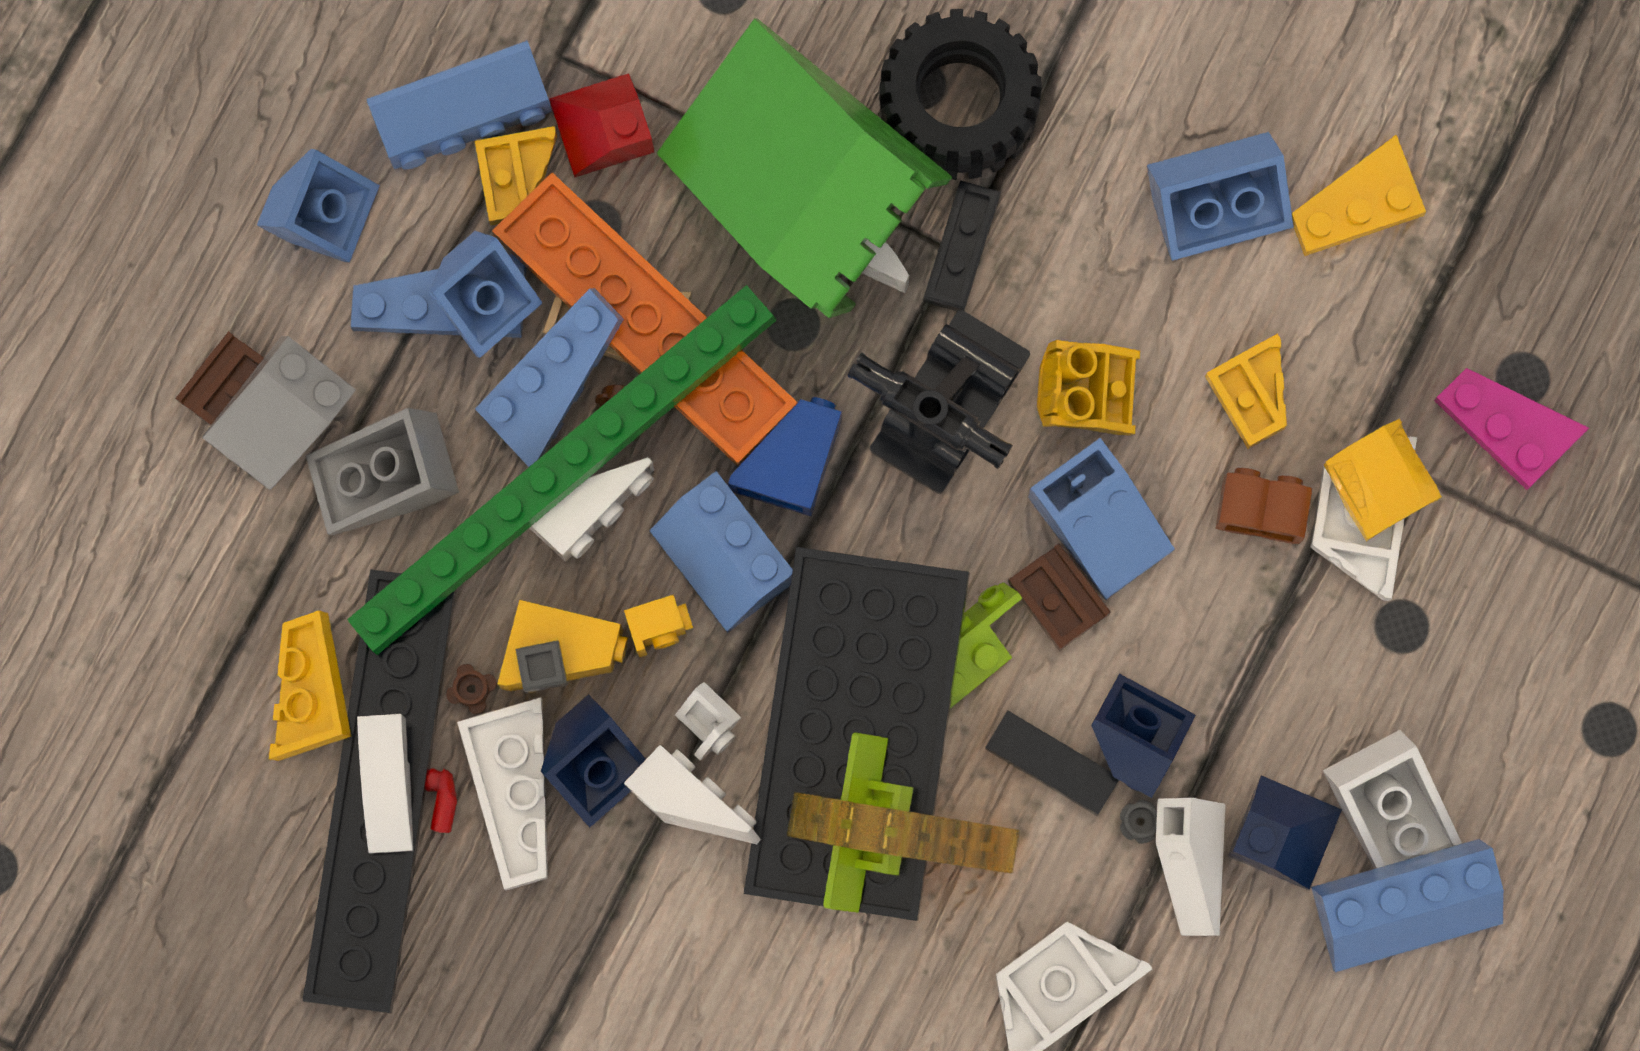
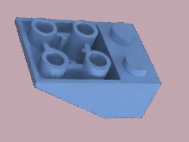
[1028,438,1175,600]

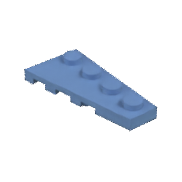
[351,254,526,338]
[475,288,624,467]

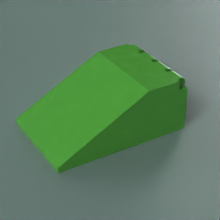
[657,18,952,318]

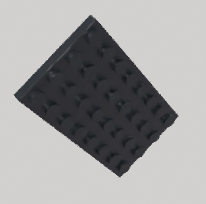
[744,547,970,921]

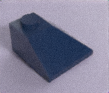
[1091,673,1196,798]
[540,694,646,828]
[1228,775,1342,891]

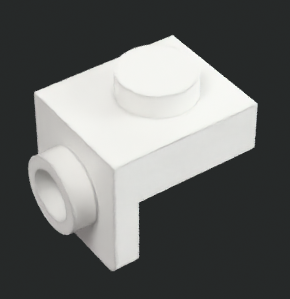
[675,682,742,761]

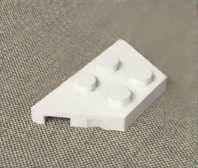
[1310,436,1417,601]
[996,922,1152,1051]

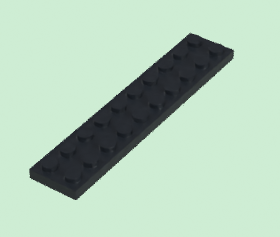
[303,569,457,1014]

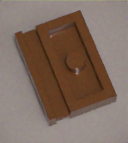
[175,331,264,426]
[1008,543,1111,651]

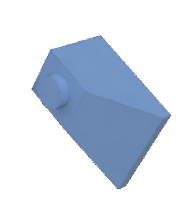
[257,149,380,262]
[429,231,542,358]

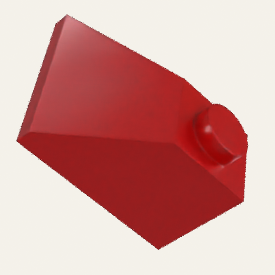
[549,73,655,178]

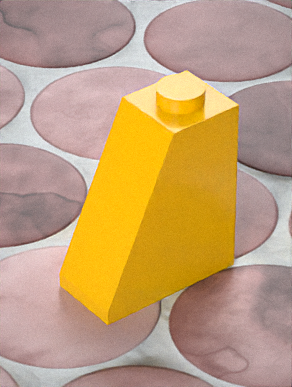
[497,600,628,691]

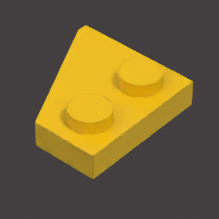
[475,126,557,226]
[1205,333,1287,449]

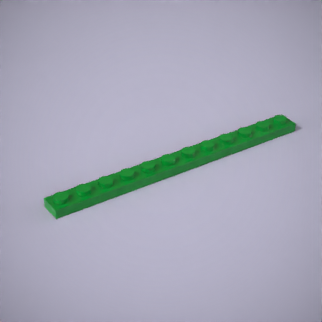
[347,285,776,655]

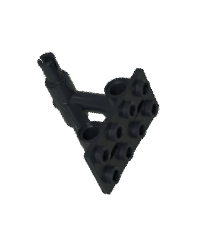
[847,310,1030,494]

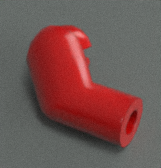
[425,768,457,833]

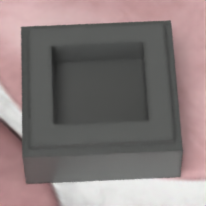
[515,640,568,694]

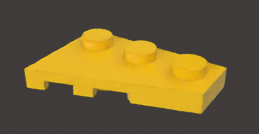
[1292,135,1426,256]
[269,610,351,761]

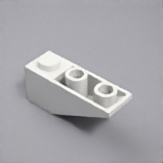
[529,457,655,562]
[624,745,761,844]
[1156,798,1225,936]

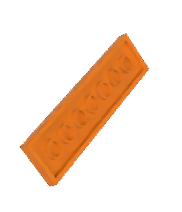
[492,173,798,466]

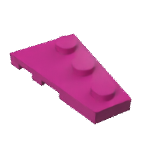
[1434,368,1589,490]

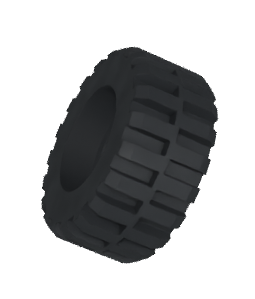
[879,9,1042,180]

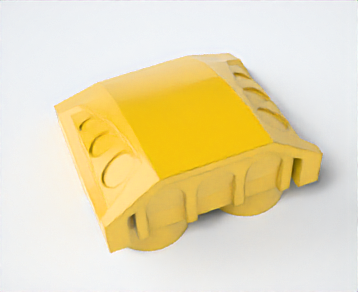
[1037,340,1140,436]
[1324,419,1442,542]

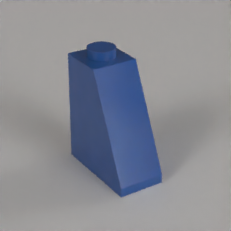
[728,397,842,516]

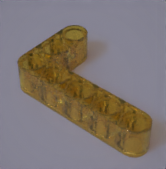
[787,792,1020,874]

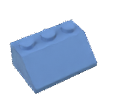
[1147,132,1294,261]
[649,471,793,633]

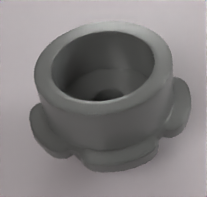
[1120,800,1157,844]

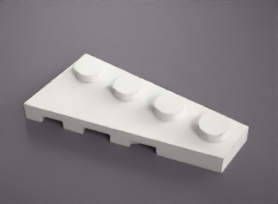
[457,697,548,891]

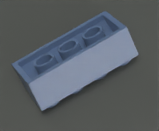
[366,40,552,170]
[1311,839,1504,972]

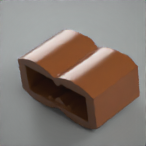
[1215,468,1313,544]

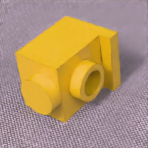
[624,594,693,658]

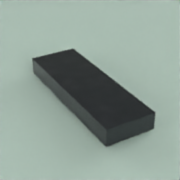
[923,180,1001,311]
[985,711,1119,816]

